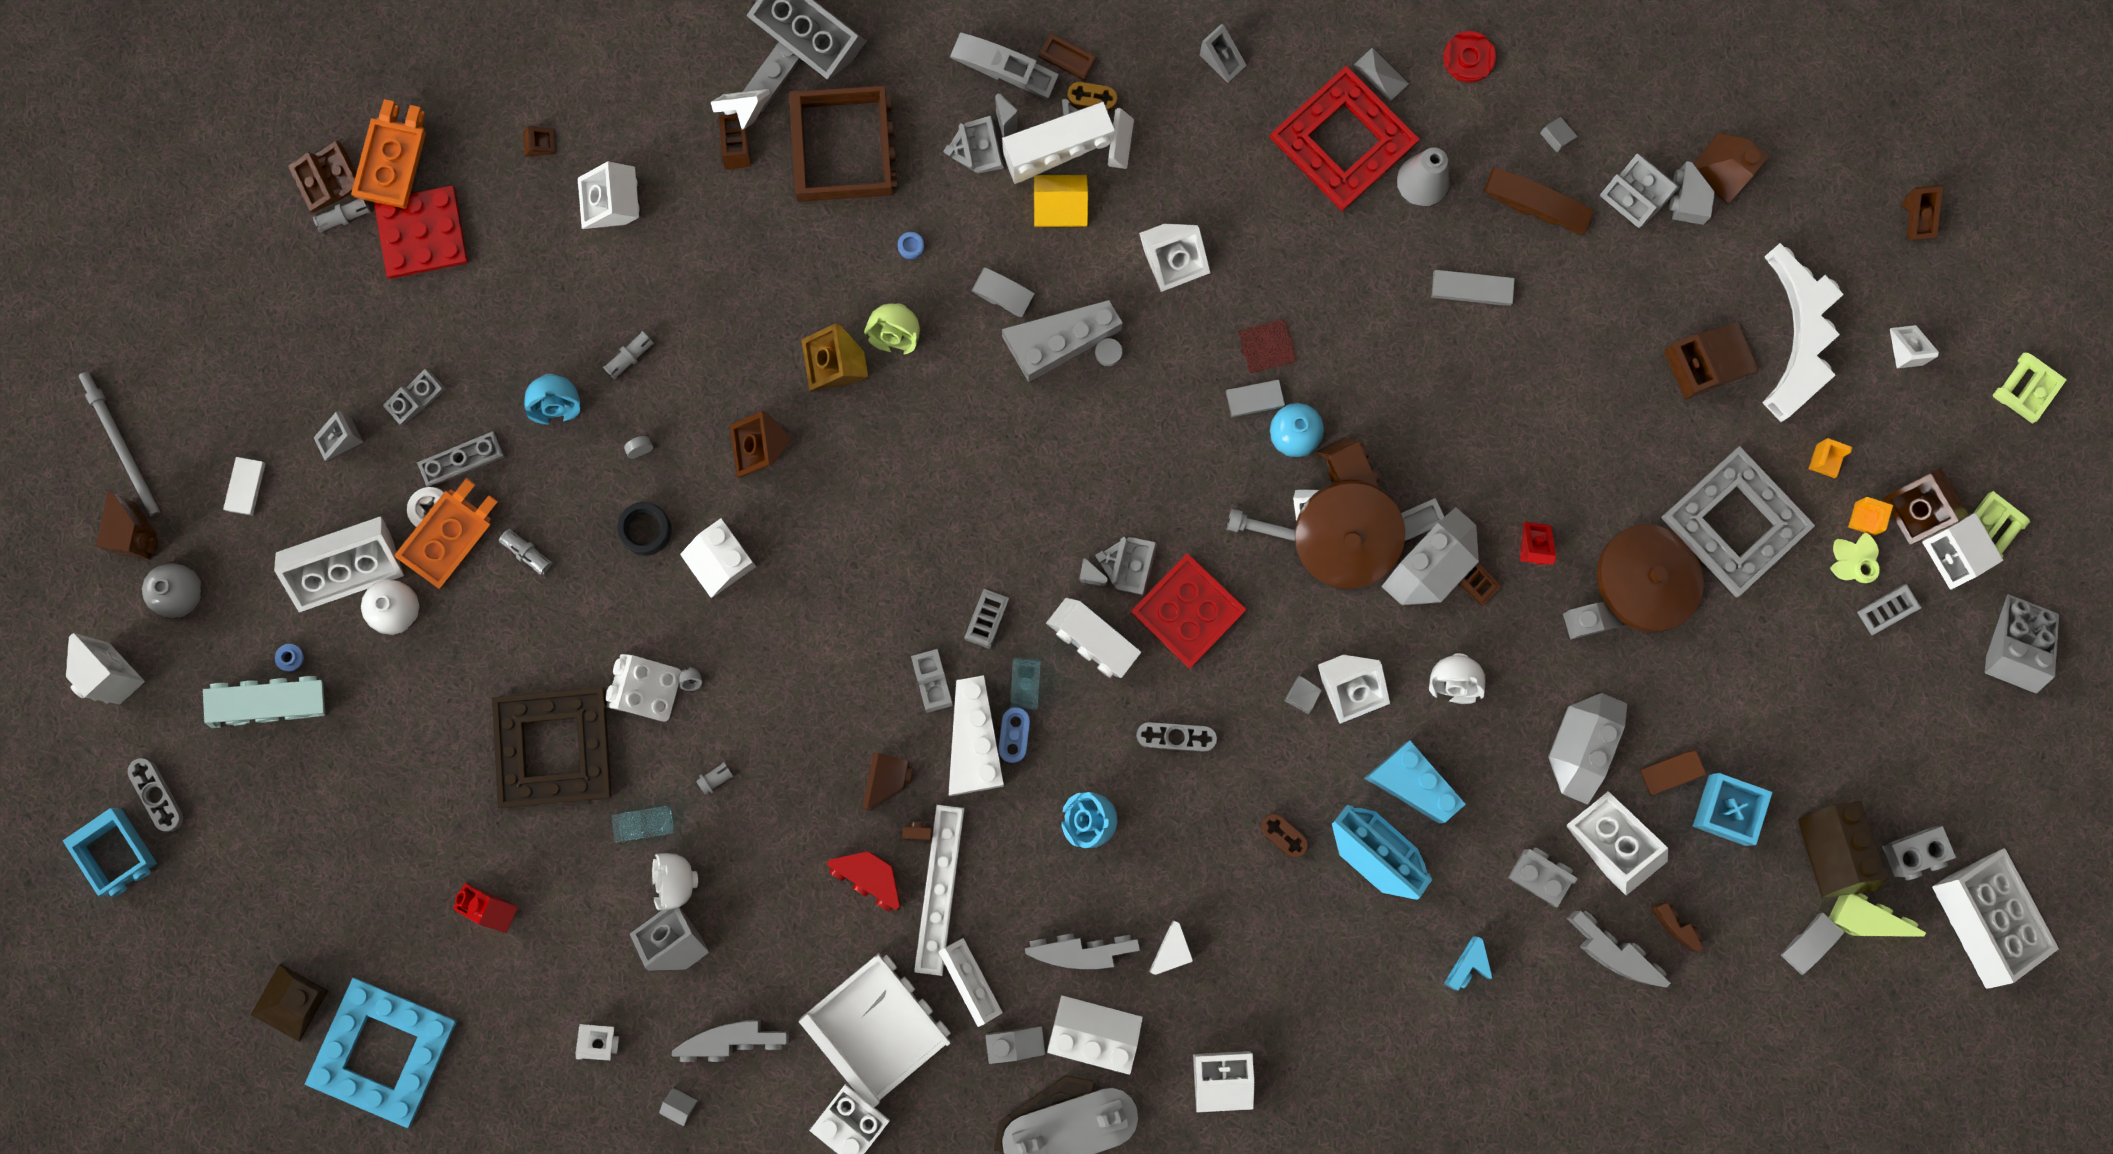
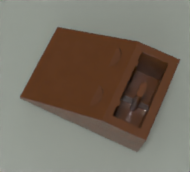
[1664,322,1759,400]

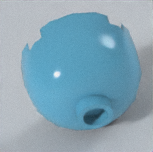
[524,374,580,424]
[1270,403,1324,457]
[1062,792,1118,848]

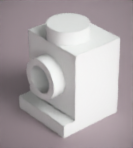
[576,1024,619,1061]

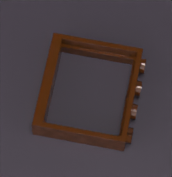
[789,86,897,202]

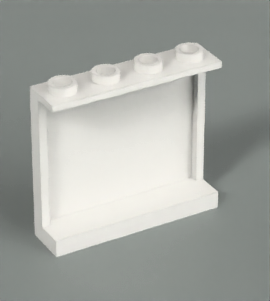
[799,953,951,1107]

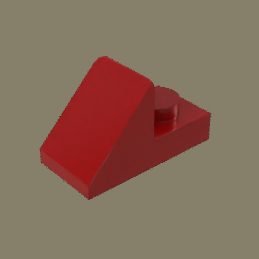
[1520,522,1556,565]

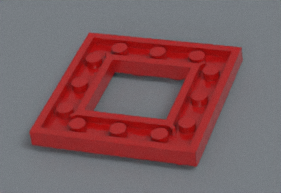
[1269,66,1420,212]

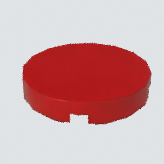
[1443,31,1496,83]

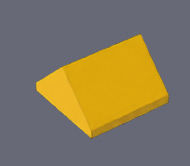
[1034,175,1088,227]

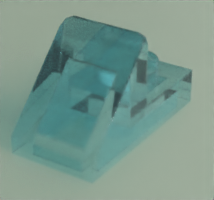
[1010,658,1041,709]

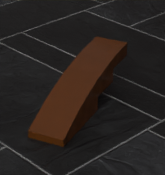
[1483,167,1594,235]

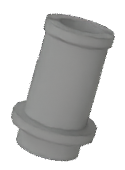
[696,762,734,795]

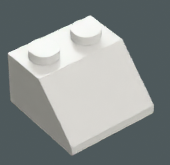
[578,161,640,229]
[680,519,756,598]

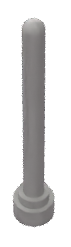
[1226,509,1295,541]

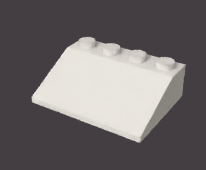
[1932,848,2059,989]

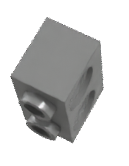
[1882,826,1956,880]

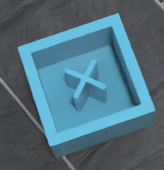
[1692,773,1772,846]

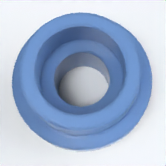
[275,644,304,672]

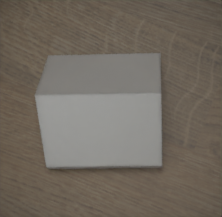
[659,1087,698,1126]

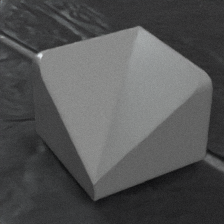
[1284,676,1321,714]

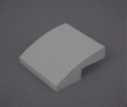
[1600,153,1680,229]

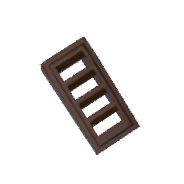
[719,113,751,170]
[1458,562,1501,607]

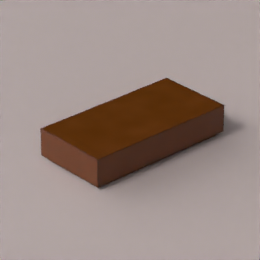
[1038,33,1097,81]

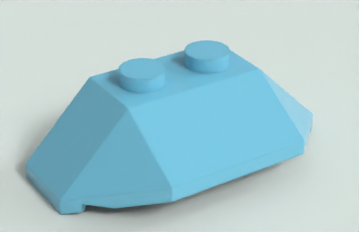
[1332,805,1432,900]

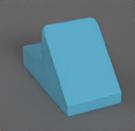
[1444,936,1492,991]

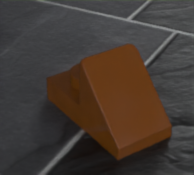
[1902,185,1943,240]

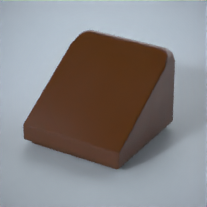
[523,126,556,157]

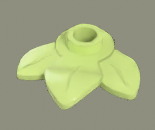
[1830,533,1879,583]

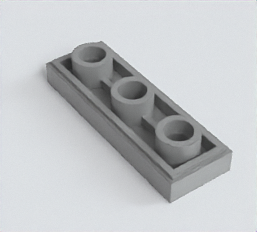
[417,431,505,487]

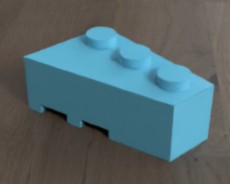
[1364,741,1466,824]

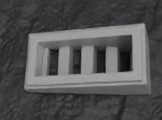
[1857,584,1921,635]
[964,589,1009,649]

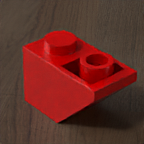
[453,883,518,933]

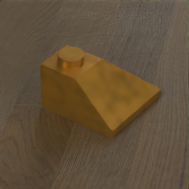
[801,323,868,391]

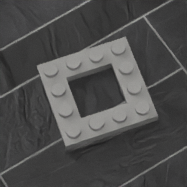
[1661,446,1815,597]

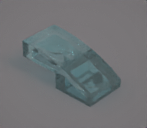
[611,806,674,843]

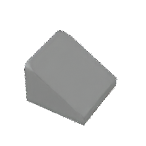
[1540,117,1578,153]
[1079,558,1108,587]

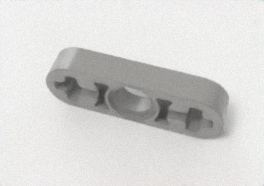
[1136,722,1217,752]
[128,758,183,832]

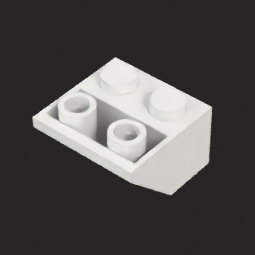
[1922,512,2003,590]
[1193,1051,1254,1112]
[809,1084,890,1154]

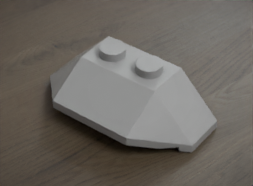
[1382,507,1479,605]
[1548,693,1627,805]

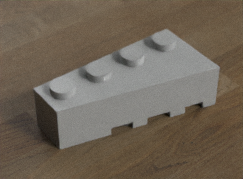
[1002,300,1123,382]

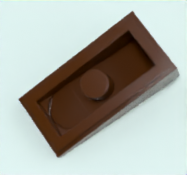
[1640,749,1706,796]

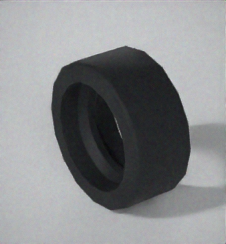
[617,502,672,556]

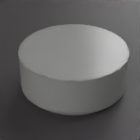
[1095,338,1122,366]
[624,436,653,459]

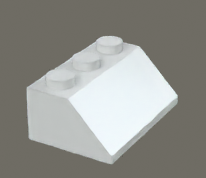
[66,633,145,705]
[1047,995,1143,1075]

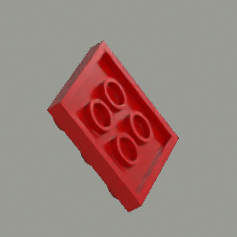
[374,185,468,279]
[1130,553,1247,669]

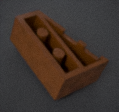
[1316,438,1380,488]

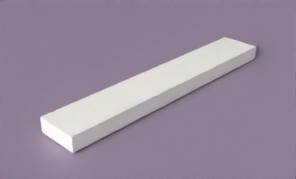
[914,805,964,976]

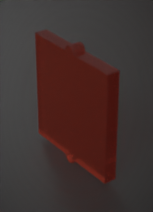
[1238,320,1295,373]

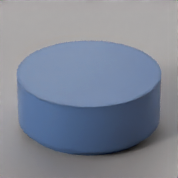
[897,232,924,260]

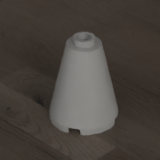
[1397,148,1450,206]

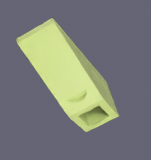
[1829,893,1926,936]

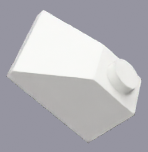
[1139,224,1210,292]
[1318,655,1390,724]

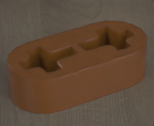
[1260,814,1308,858]

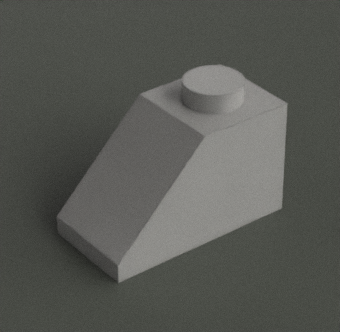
[1563,602,1623,640]
[985,1026,1045,1064]

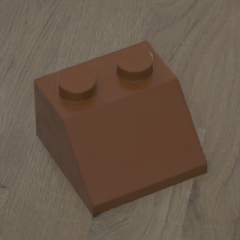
[1883,468,1969,545]
[96,492,158,560]

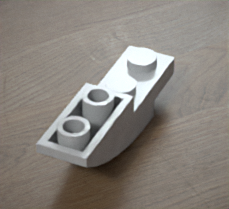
[950,32,1059,100]
[1567,911,1671,987]
[1025,933,1140,969]
[672,1020,789,1062]

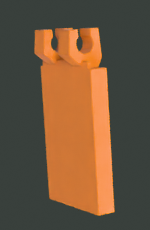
[351,99,426,209]
[394,478,498,589]

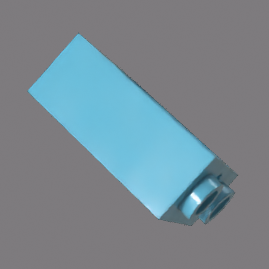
[63,808,157,898]

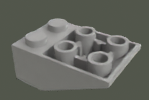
[1985,594,2059,694]

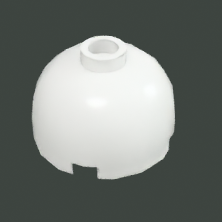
[361,580,419,635]
[1429,653,1485,704]
[652,853,698,910]

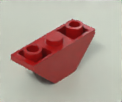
[826,851,901,912]

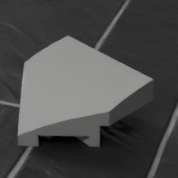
[943,116,1004,174]
[1095,537,1157,597]

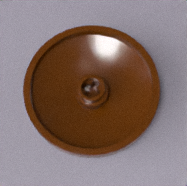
[1294,481,1405,588]
[1597,524,1704,633]

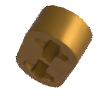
[1067,82,1117,112]

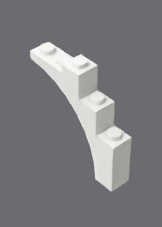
[1762,243,1844,422]

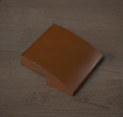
[288,141,356,212]

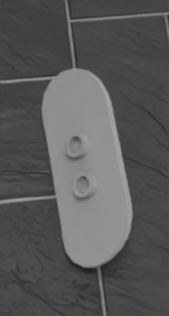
[1002,1088,1138,1154]

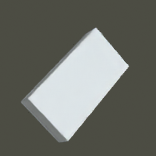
[223,457,266,516]

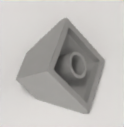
[630,907,709,971]

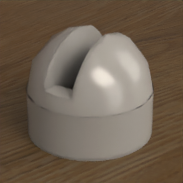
[679,667,702,691]

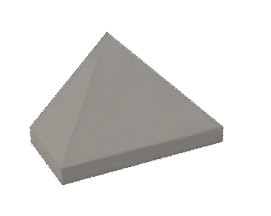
[1353,48,1409,102]

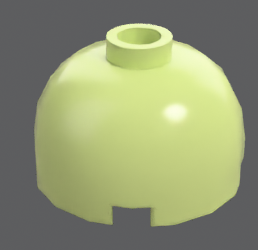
[864,303,920,354]

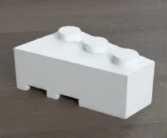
[1046,598,1141,678]

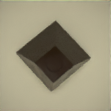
[250,964,328,1042]

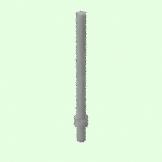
[79,372,161,517]

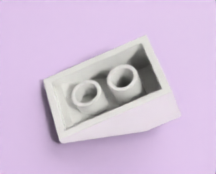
[1567,791,1668,896]

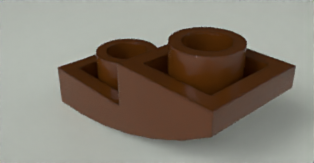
[1651,903,1703,952]

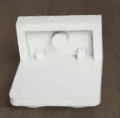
[606,654,681,722]

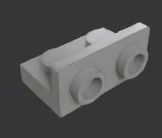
[1508,847,1578,908]

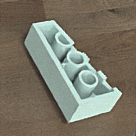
[203,676,325,728]

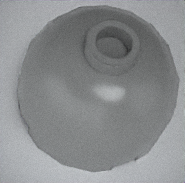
[142,563,201,618]

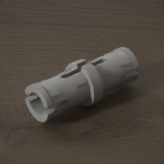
[313,199,371,233]
[603,331,655,380]
[499,529,553,576]

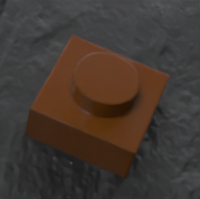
[902,822,932,840]

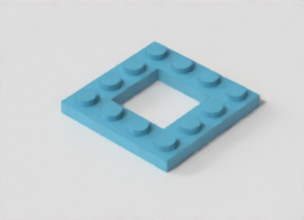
[304,978,457,1128]

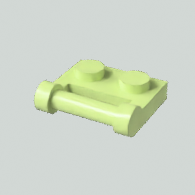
[1993,353,2067,423]
[1974,491,2030,558]

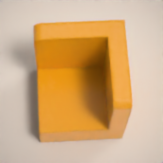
[1809,438,1853,478]
[1848,497,1893,536]

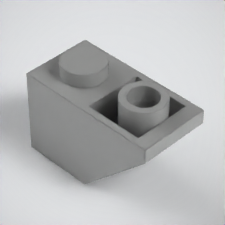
[1669,161,1714,225]

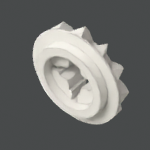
[407,487,444,527]

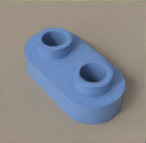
[999,708,1030,763]

